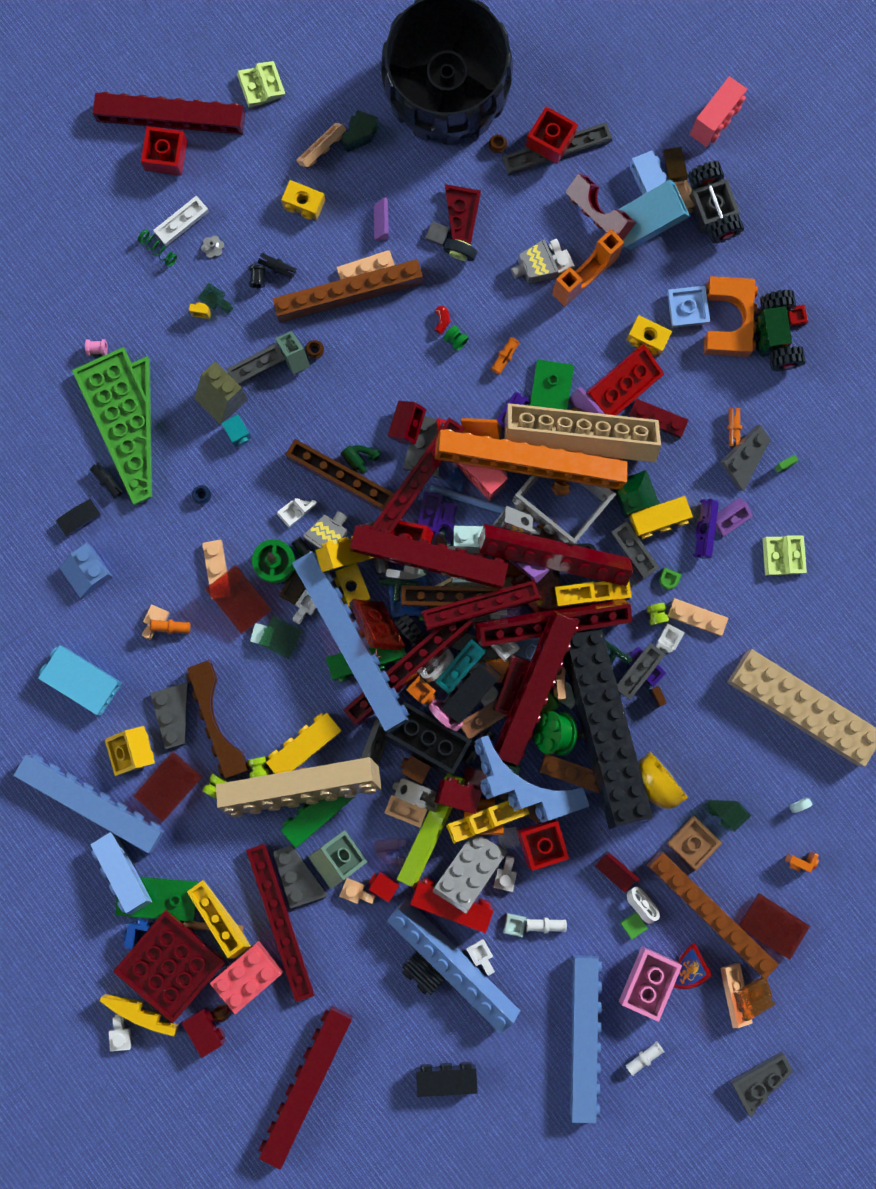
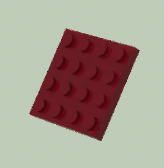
[113,910,226,1024]

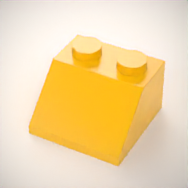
[104,726,155,776]

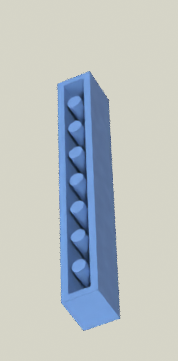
[13,753,164,854]
[387,899,520,1034]
[570,955,602,1123]

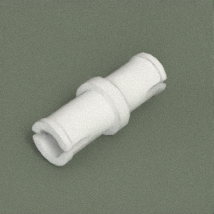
[526,918,567,934]
[625,1041,665,1076]

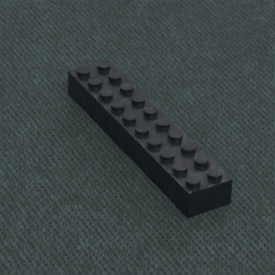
[564,628,653,829]

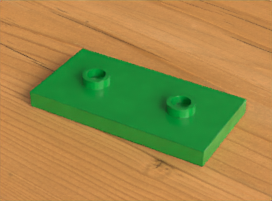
[530,359,574,410]
[115,877,198,922]

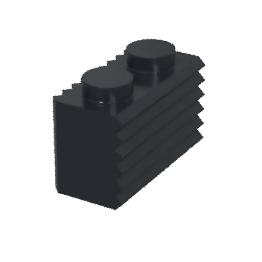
[402,950,446,995]

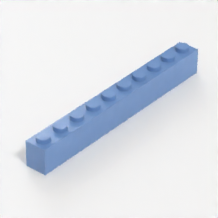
[292,551,409,733]

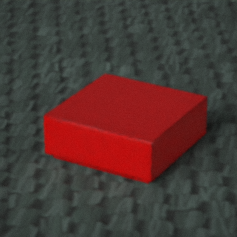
[787,304,808,327]

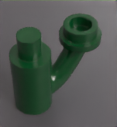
[340,445,381,475]

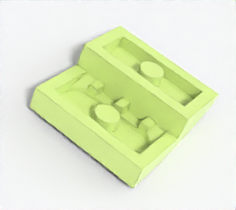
[237,61,285,108]
[762,536,807,576]

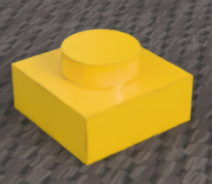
[189,302,212,320]

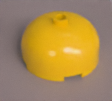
[638,751,688,809]

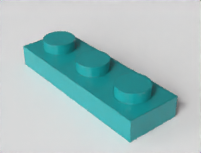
[435,638,487,694]

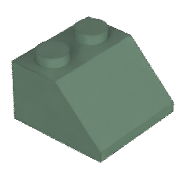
[308,830,367,889]

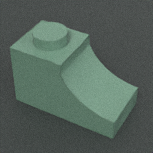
[275,331,310,374]

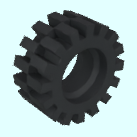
[394,613,426,647]

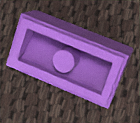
[374,198,389,241]
[569,387,605,414]
[716,498,753,537]
[508,559,550,584]

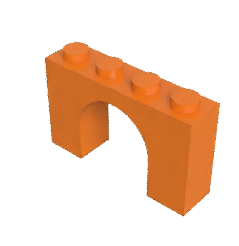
[552,229,624,307]
[704,276,758,357]

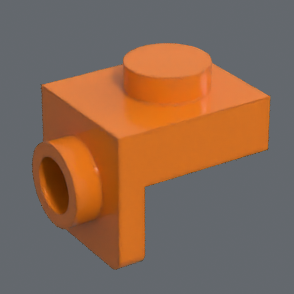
[406,676,436,706]
[785,852,819,873]

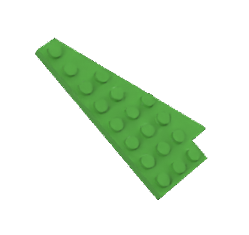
[72,347,152,506]

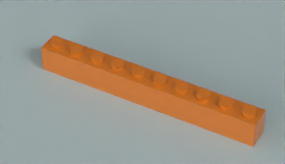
[435,429,627,490]

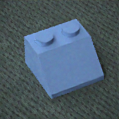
[59,543,113,599]

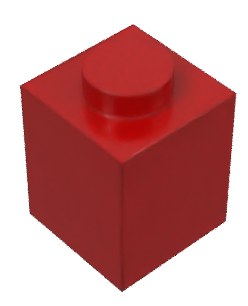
[368,872,400,903]

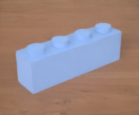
[629,150,679,224]
[90,832,152,915]

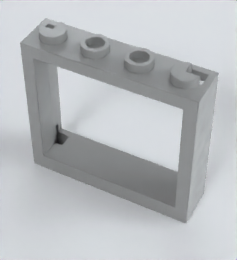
[512,475,616,545]

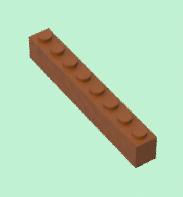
[272,259,423,323]
[646,851,779,979]

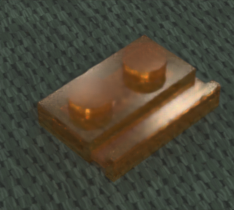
[733,977,775,1021]

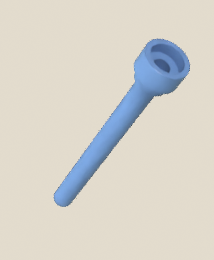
[429,485,518,513]

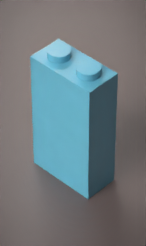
[618,180,690,250]
[38,645,122,716]

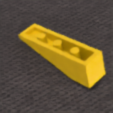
[187,880,251,958]

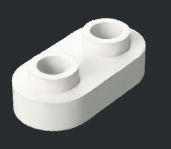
[420,649,454,682]
[627,887,660,924]

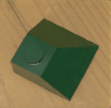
[613,470,660,518]

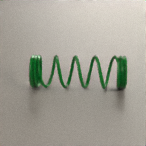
[138,229,177,266]

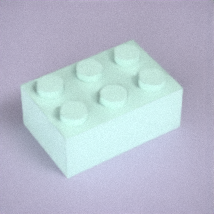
[453,526,492,587]

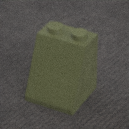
[194,361,248,425]

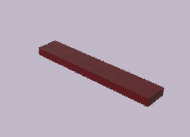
[422,580,540,631]

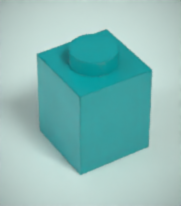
[221,414,252,447]

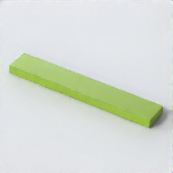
[397,775,465,888]

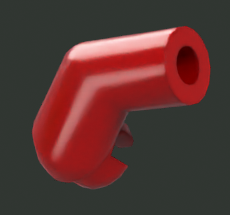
[434,306,451,335]

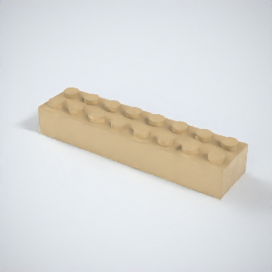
[505,403,661,462]
[727,649,876,767]
[216,757,381,818]

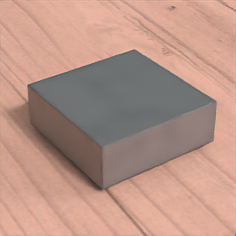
[425,221,450,247]

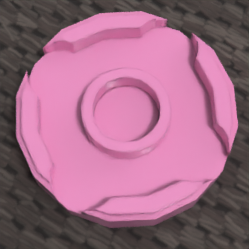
[429,699,463,731]

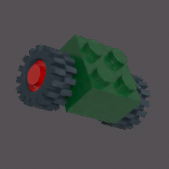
[755,289,806,371]

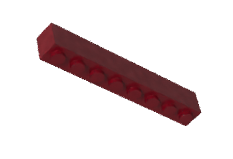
[93,92,245,135]
[350,524,509,589]
[478,524,633,586]
[475,599,632,647]
[494,610,578,765]
[343,619,475,726]
[258,1006,353,1170]

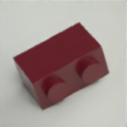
[387,401,427,445]
[434,777,482,814]
[182,1007,225,1058]

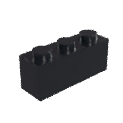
[416,1062,478,1097]

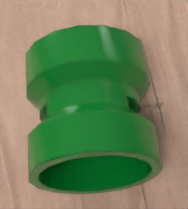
[443,325,469,351]

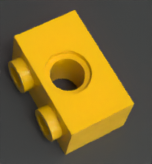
[281,180,325,220]
[626,315,672,356]
[334,563,371,609]

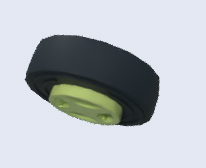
[444,239,477,261]

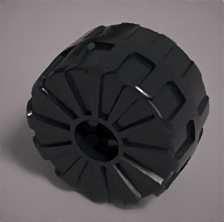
[381,0,513,145]

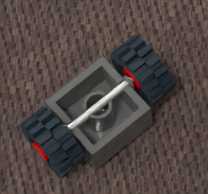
[687,160,744,244]

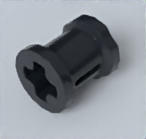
[249,265,266,288]

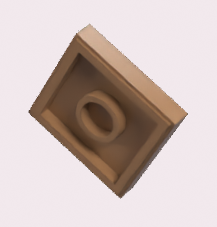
[667,815,722,871]

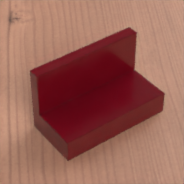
[595,851,640,893]

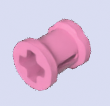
[85,339,108,356]

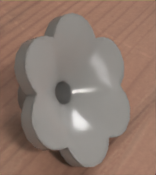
[201,236,225,258]

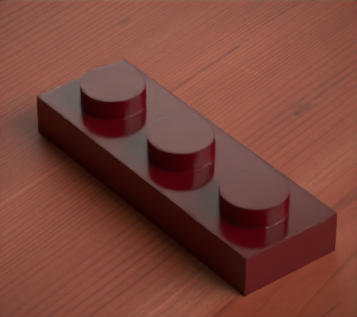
[629,399,688,438]

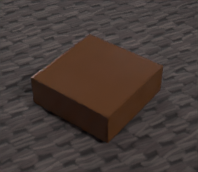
[649,686,667,707]

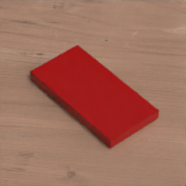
[586,344,664,415]

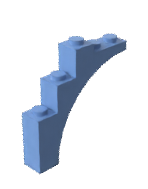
[475,735,589,823]

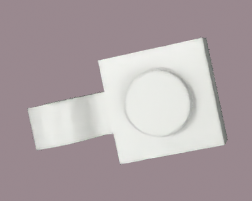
[549,238,575,275]
[292,589,317,625]
[493,855,517,892]
[466,939,495,976]
[109,1015,132,1051]

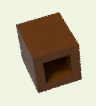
[400,756,431,784]

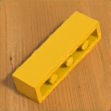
[266,713,342,774]

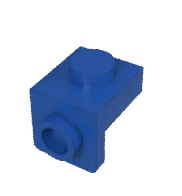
[123,919,152,949]

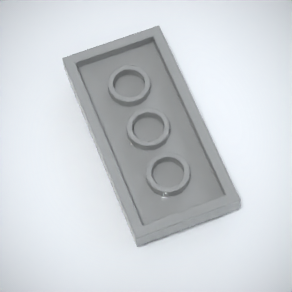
[433,835,507,914]

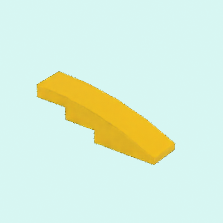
[555,581,632,607]
[446,801,530,844]
[100,994,179,1036]

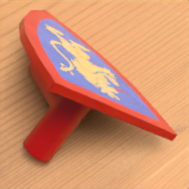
[674,943,712,989]

